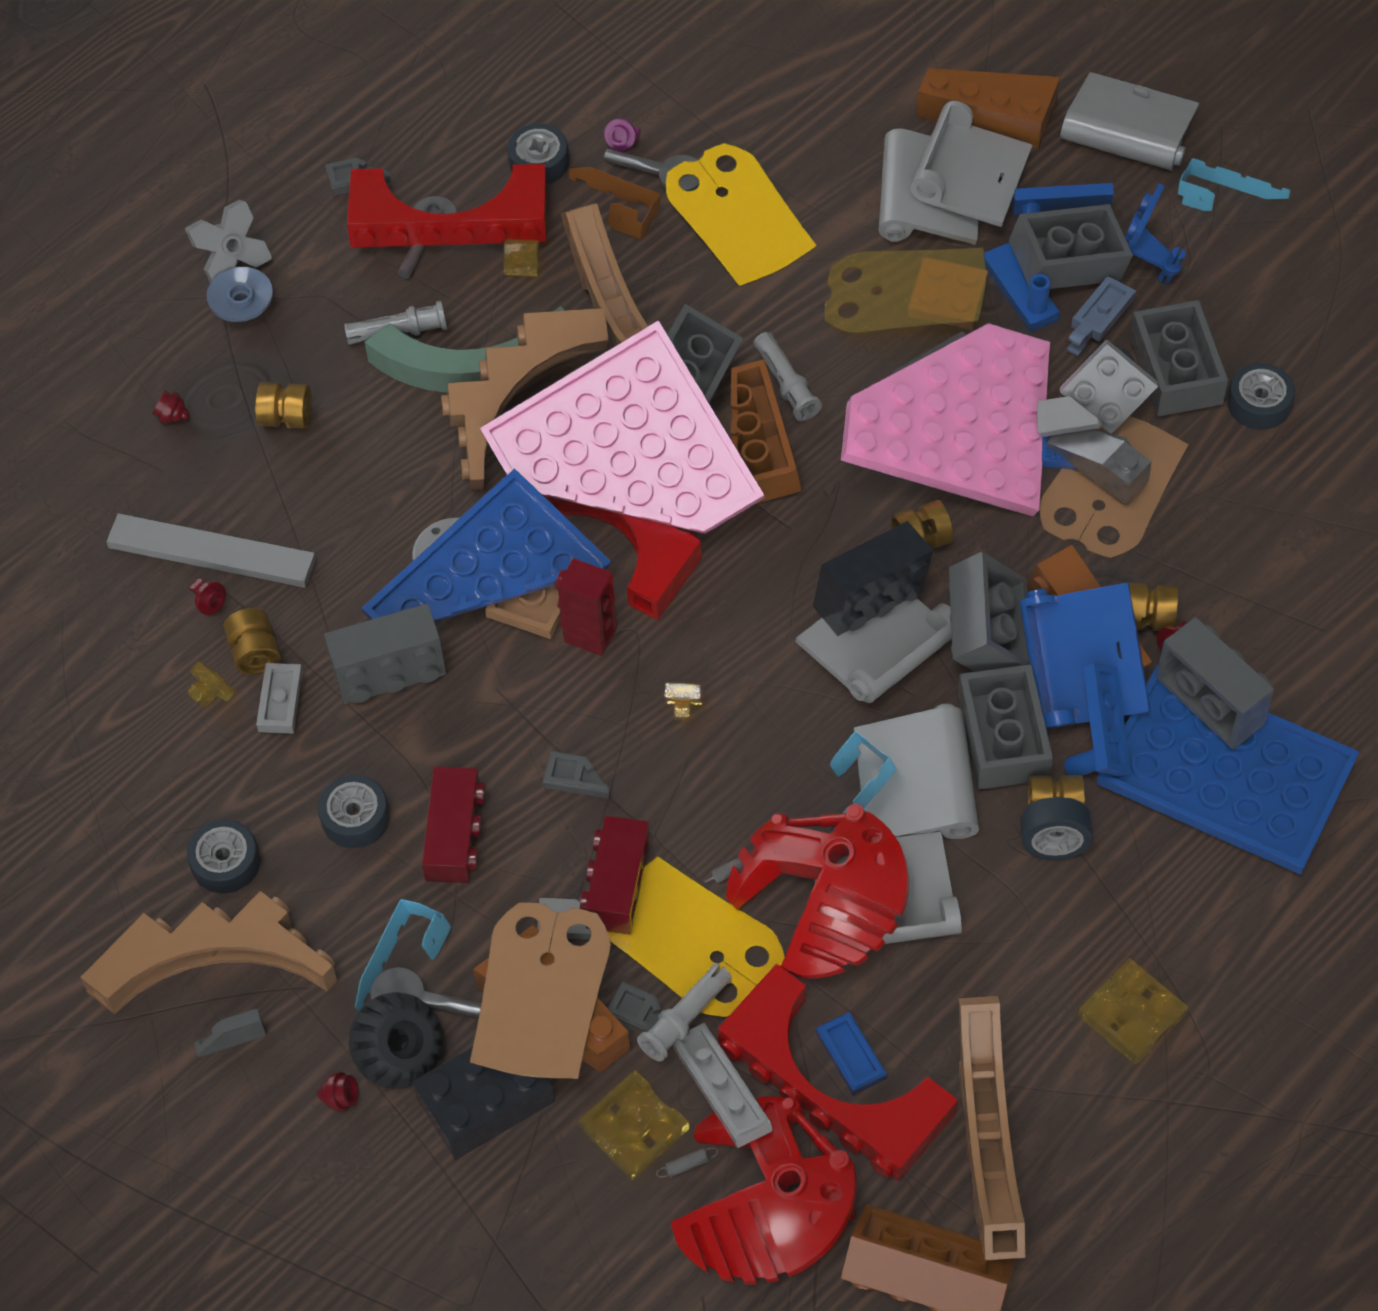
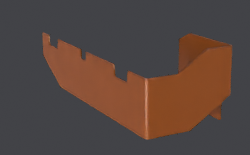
[568,167,661,239]

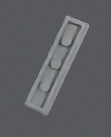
[672,1023,773,1148]

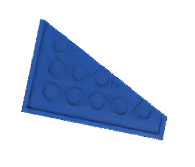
[362,468,611,622]

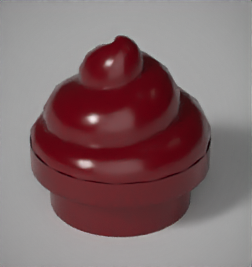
[152,390,189,424]
[317,1072,359,1111]

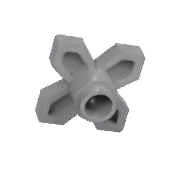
[185,200,272,283]

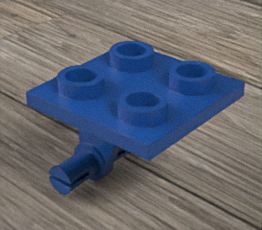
[1125,183,1186,284]

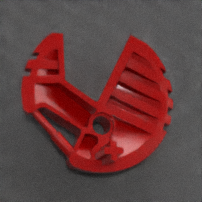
[726,804,910,979]
[670,1096,857,1285]

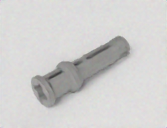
[344,300,447,345]
[754,332,822,421]
[637,963,732,1062]

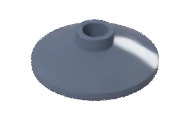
[207,267,273,322]

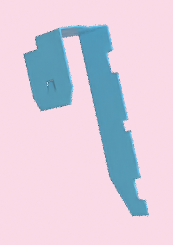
[1178,158,1291,211]
[830,732,897,833]
[355,899,451,1012]

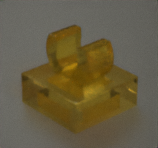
[504,239,539,276]
[187,661,236,707]
[664,683,702,721]

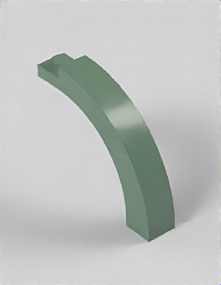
[364,306,565,392]

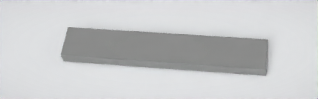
[106,513,316,588]

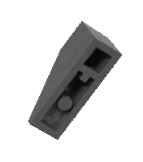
[1046,429,1152,505]

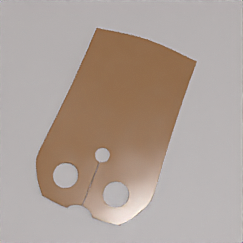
[1039,416,1189,558]
[470,902,611,1079]

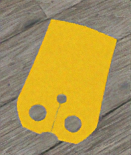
[666,143,817,286]
[607,856,785,1017]

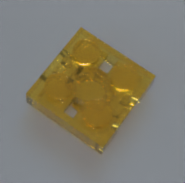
[1078,958,1188,1065]
[578,1070,689,1180]

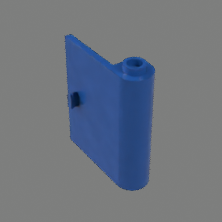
[1019,582,1151,729]

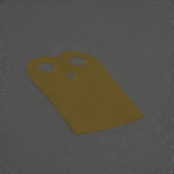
[825,247,986,333]

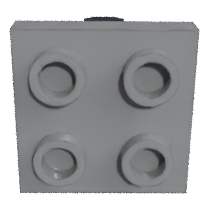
[1060,339,1158,434]

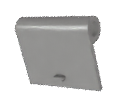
[1060,72,1199,171]
[910,101,1032,227]
[878,129,978,245]
[795,598,952,703]
[854,704,979,839]
[814,831,962,944]

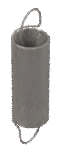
[704,858,744,883]
[656,1148,718,1178]

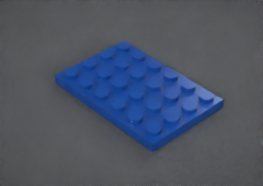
[1096,665,1359,875]

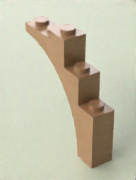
[560,203,648,349]
[441,308,608,491]
[80,891,338,1014]
[959,996,1025,1260]

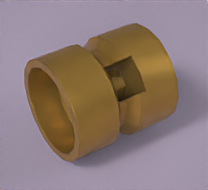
[255,382,312,429]
[891,500,954,549]
[1129,583,1178,631]
[223,608,281,675]
[1028,775,1085,806]

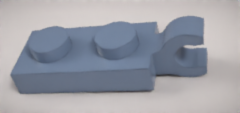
[1067,276,1136,357]

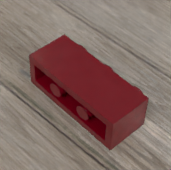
[555,558,617,656]
[422,766,486,883]
[580,816,650,935]

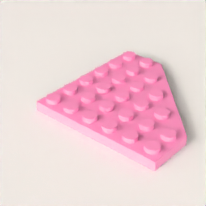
[480,321,765,534]
[841,323,1050,517]

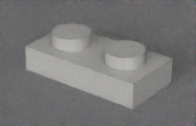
[256,663,303,734]

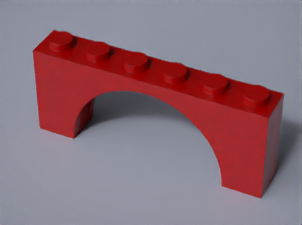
[347,164,547,248]
[544,496,702,620]
[718,963,958,1182]

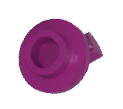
[604,118,641,151]

